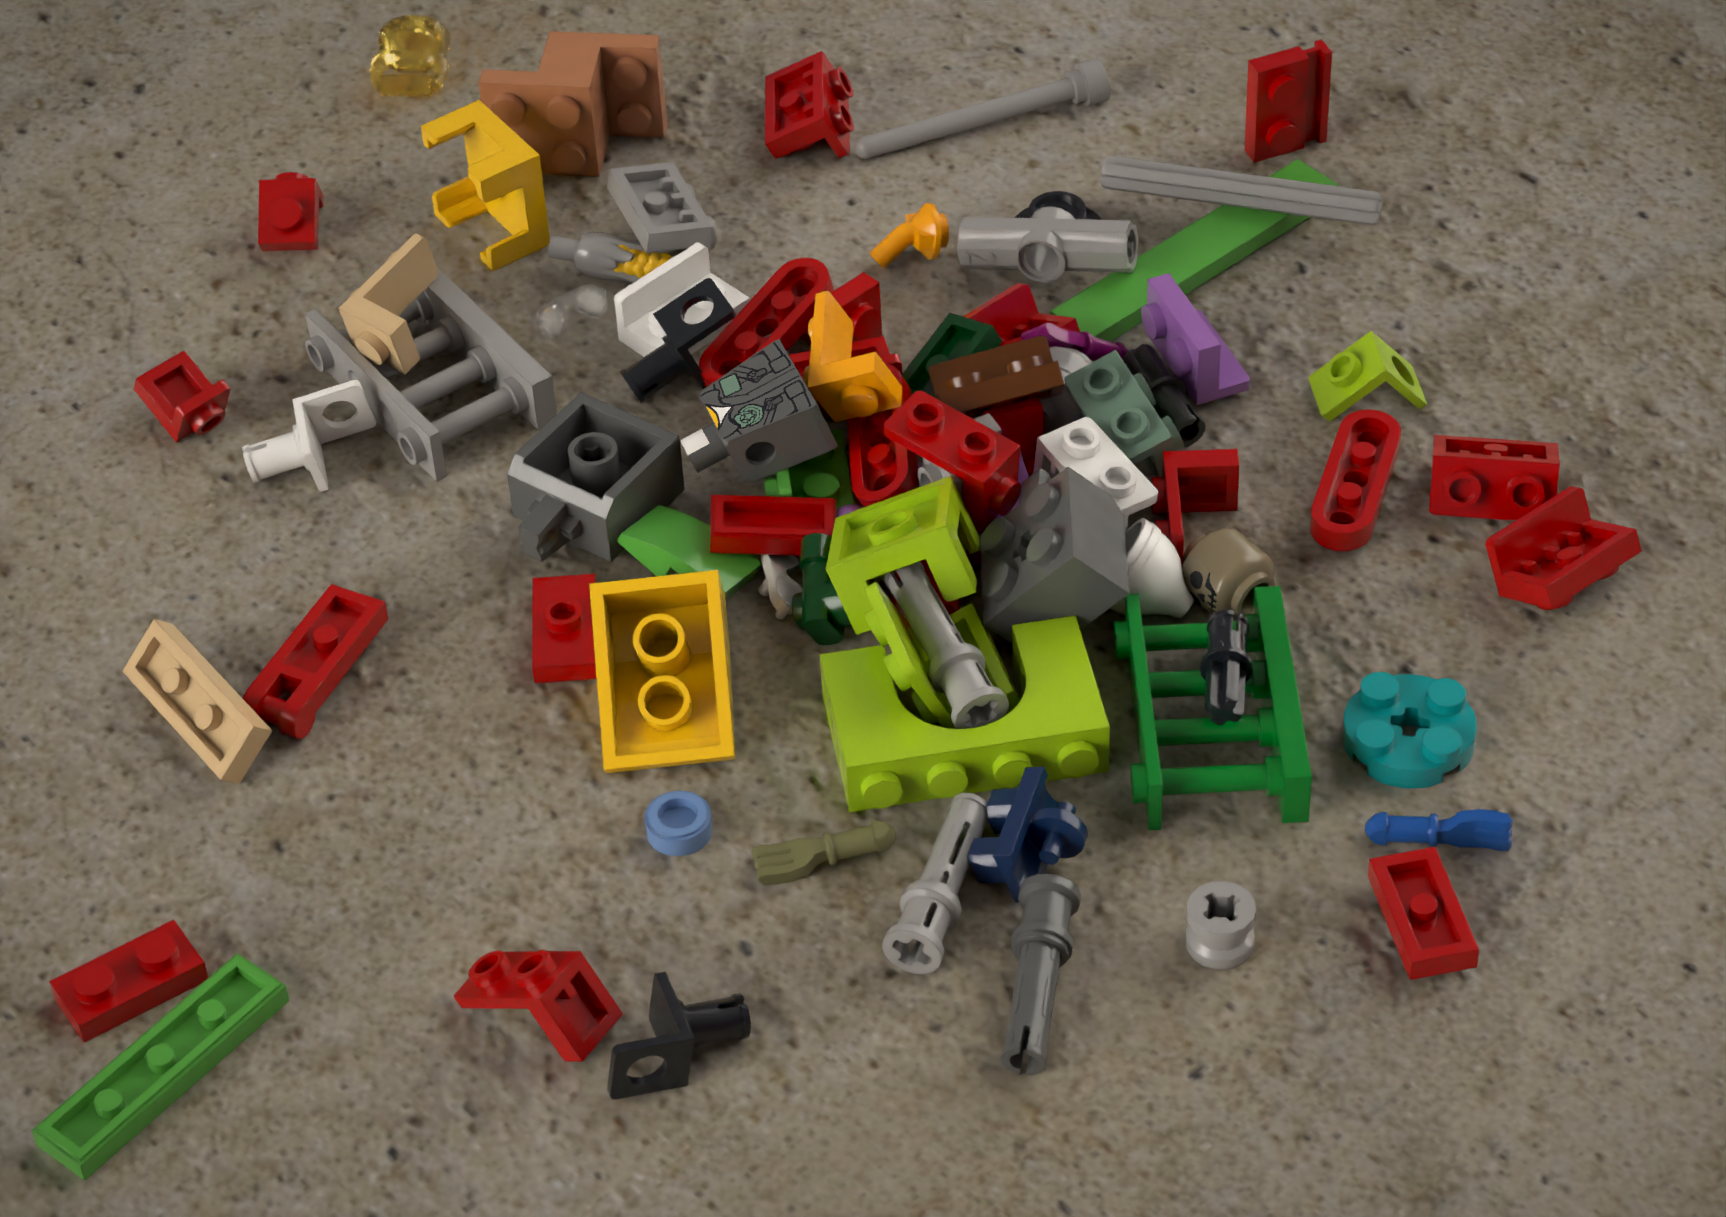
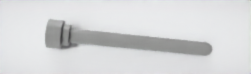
[855,58,1110,159]

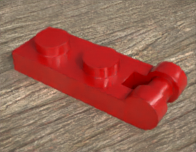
[242,584,388,739]

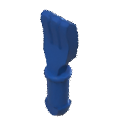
[1365,809,1513,851]

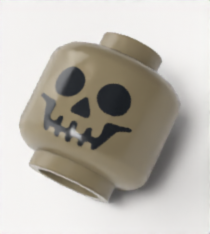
[1182,528,1275,620]

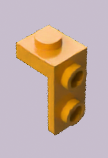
[804,291,902,422]

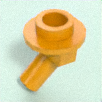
[869,202,949,269]

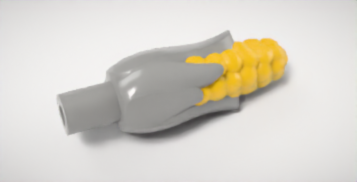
[548,232,675,283]

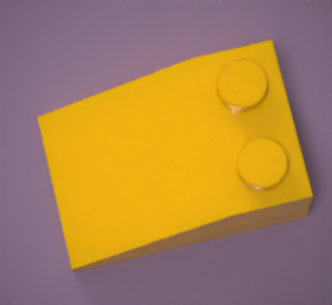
[589,570,736,774]

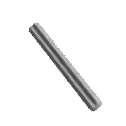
[1100,155,1383,226]

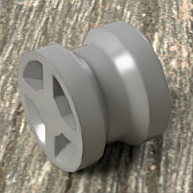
[1185,881,1256,970]

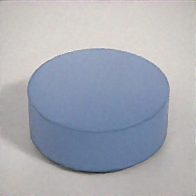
[644,791,713,856]

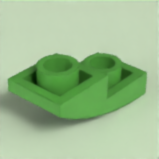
[617,505,762,600]

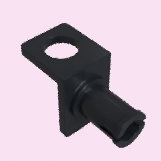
[619,278,736,403]
[607,972,751,1100]

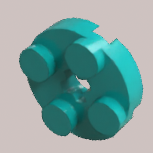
[1342,672,1477,789]

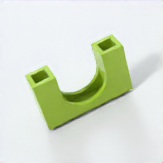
[820,615,1110,812]

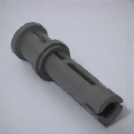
[1001,874,1081,1075]

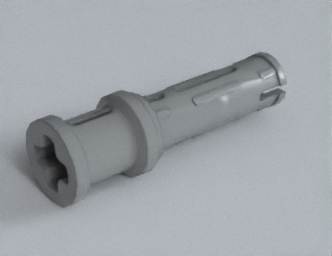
[884,561,1009,729]
[882,793,988,974]

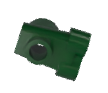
[791,533,851,645]

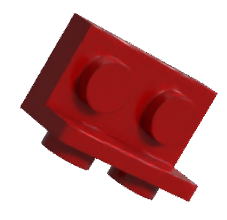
[765,51,854,159]
[1429,435,1560,521]

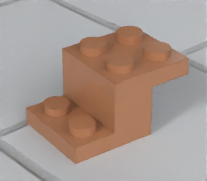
[478,31,668,177]

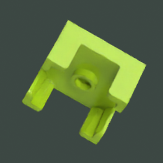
[826,475,980,635]

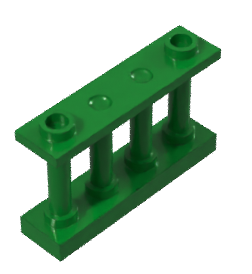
[1113,586,1312,830]

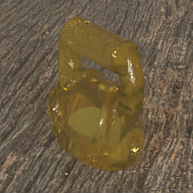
[369,15,451,97]

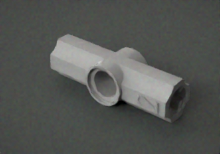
[957,206,1139,283]

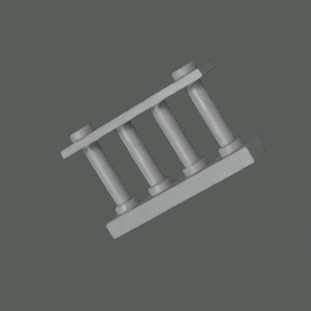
[305,268,557,482]

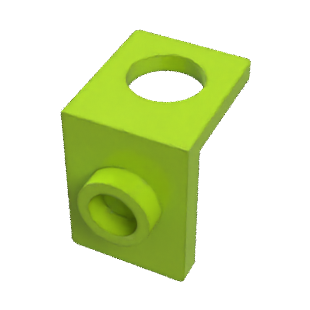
[1308,331,1427,421]

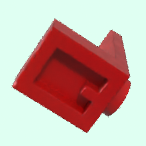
[454,950,623,1062]

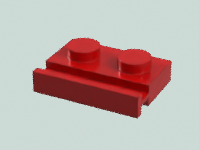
[1244,39,1332,163]

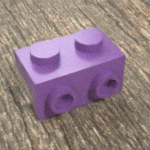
[1141,273,1250,405]

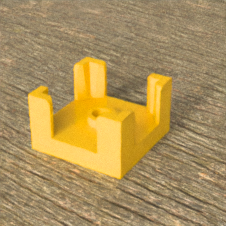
[421,100,550,271]

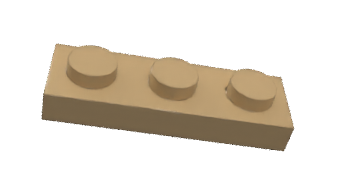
[122,619,272,784]

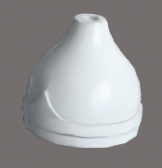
[1110,518,1194,619]

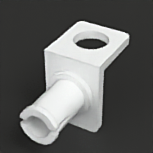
[242,380,376,492]

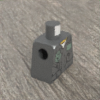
[680,339,838,482]

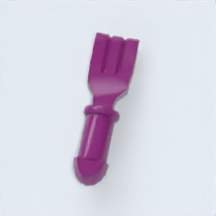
[1021,323,1128,364]

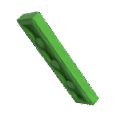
[31,953,290,1181]

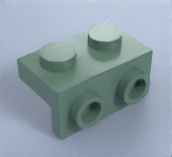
[1064,350,1184,477]

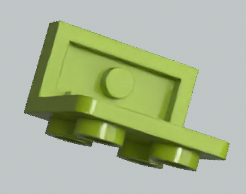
[864,582,1021,729]

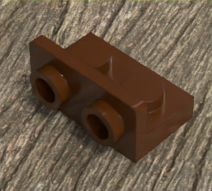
[929,336,1064,419]

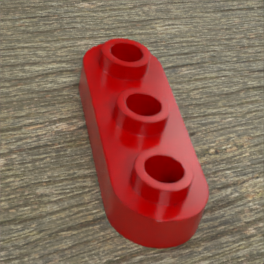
[699,258,834,387]
[847,364,919,507]
[1310,409,1401,552]

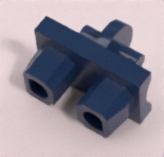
[967,766,1088,903]

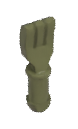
[751,821,896,885]

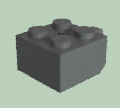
[507,392,685,562]
[980,467,1129,644]

